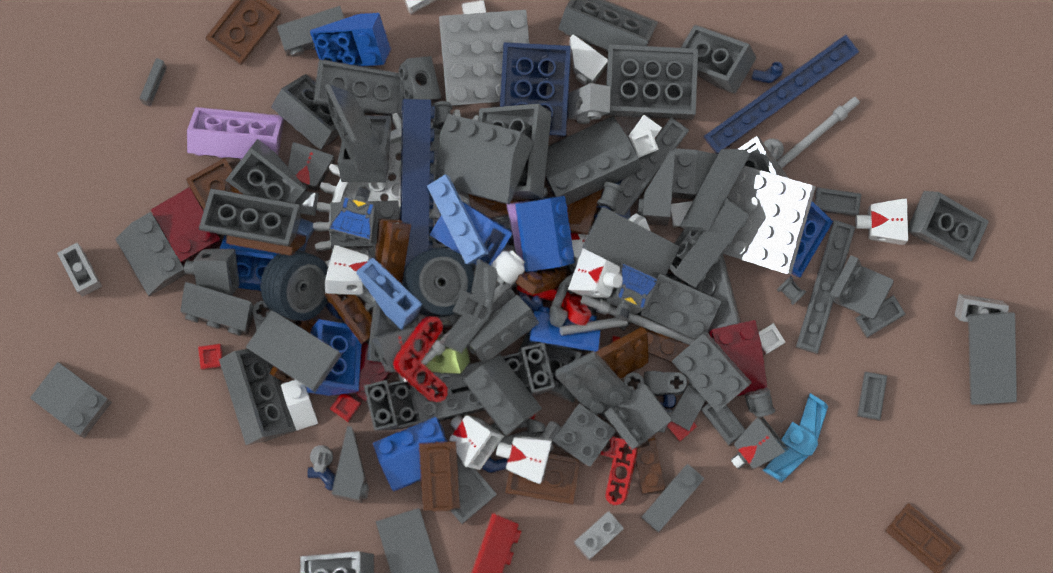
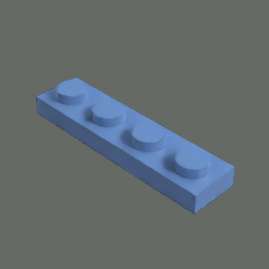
[427,174,489,265]

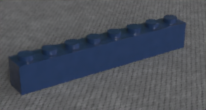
[400,99,435,276]

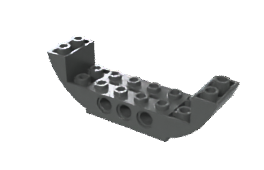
[364,343,555,431]

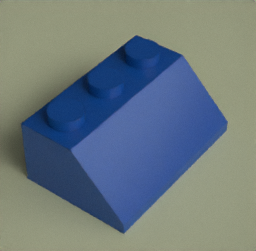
[515,196,575,272]
[791,201,833,278]
[220,235,279,291]
[528,306,600,352]
[307,319,361,396]
[373,417,448,492]

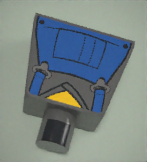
[329,187,376,245]
[607,262,659,321]

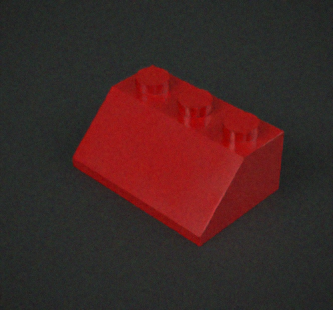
[472,513,521,573]

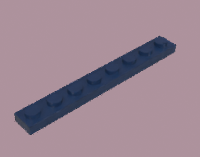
[704,35,859,154]

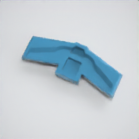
[762,394,828,483]

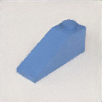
[356,258,422,330]

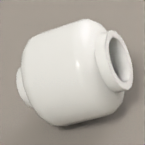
[491,250,525,284]

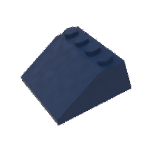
[500,42,572,138]

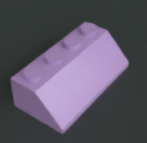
[187,107,283,159]

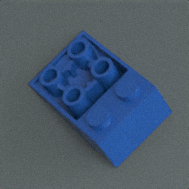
[310,13,391,66]
[429,201,513,265]

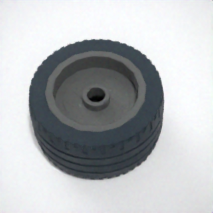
[402,248,475,318]
[261,250,329,321]

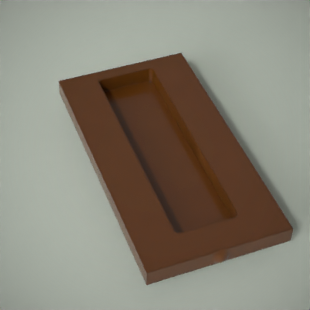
[567,188,605,235]
[419,441,460,511]
[885,503,961,573]

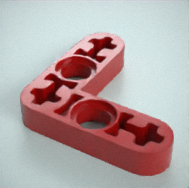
[516,284,591,326]
[393,316,448,402]
[599,436,638,505]

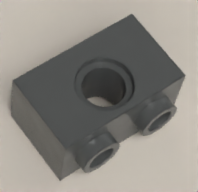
[399,56,441,105]

